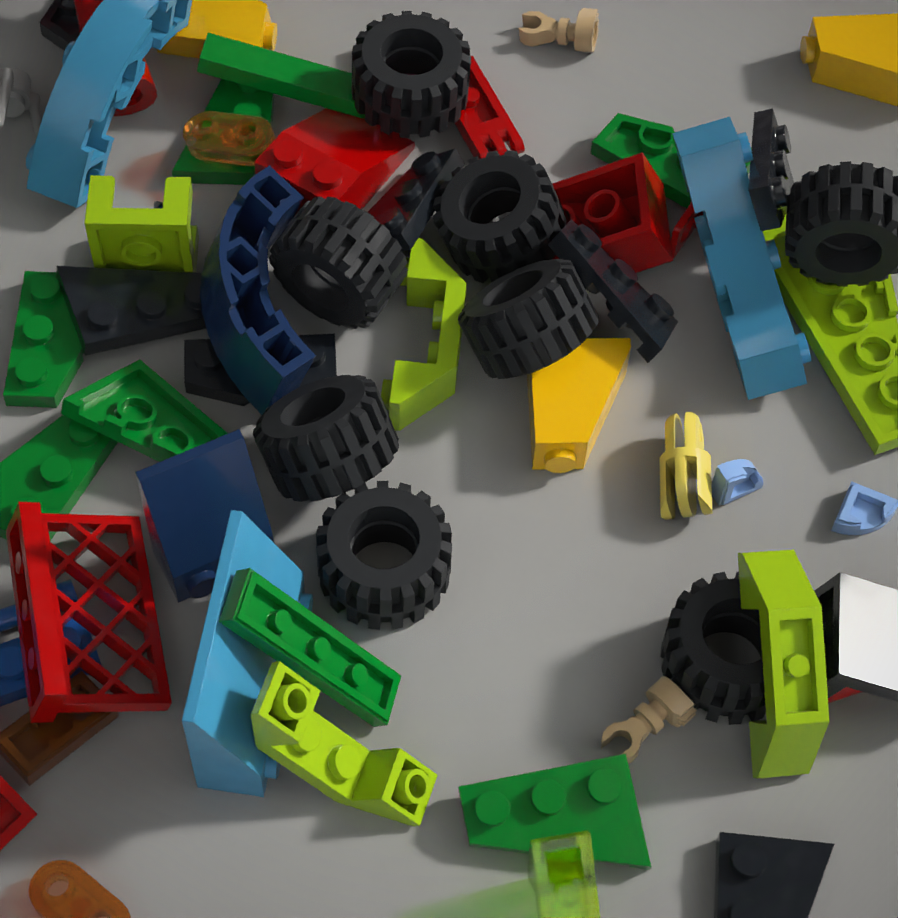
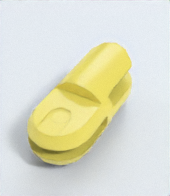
[659,412,713,520]

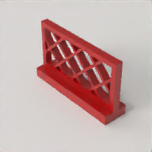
[6,502,172,723]

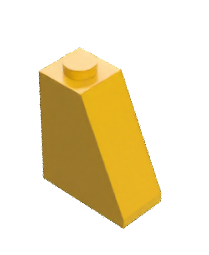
[157,0,277,58]
[800,13,898,107]
[527,338,631,473]

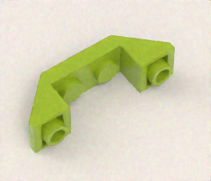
[381,238,466,431]
[738,550,830,779]
[251,661,438,826]

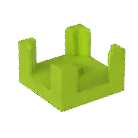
[84,175,199,272]

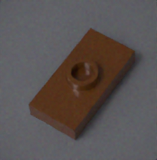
[0,671,119,786]

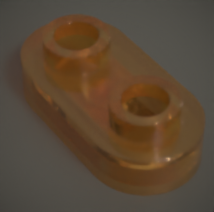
[183,111,276,166]
[29,860,131,918]

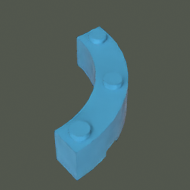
[26,0,192,208]
[672,116,812,400]

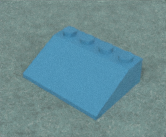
[182,510,313,797]

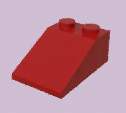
[254,108,415,217]
[552,152,673,273]

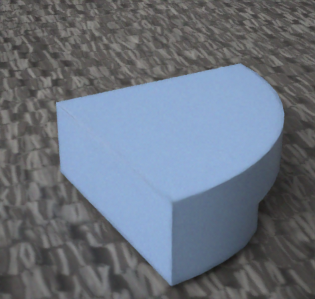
[712,459,763,506]
[831,481,898,535]

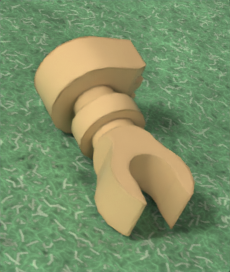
[519,8,599,53]
[601,676,697,764]

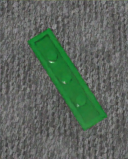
[197,33,365,119]
[219,568,401,727]

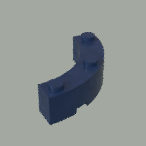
[200,165,316,415]

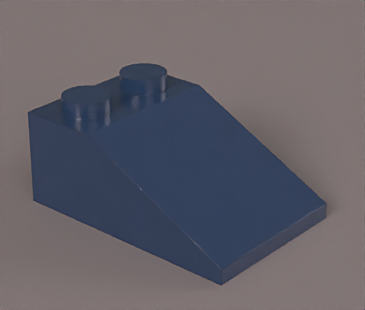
[135,429,274,603]

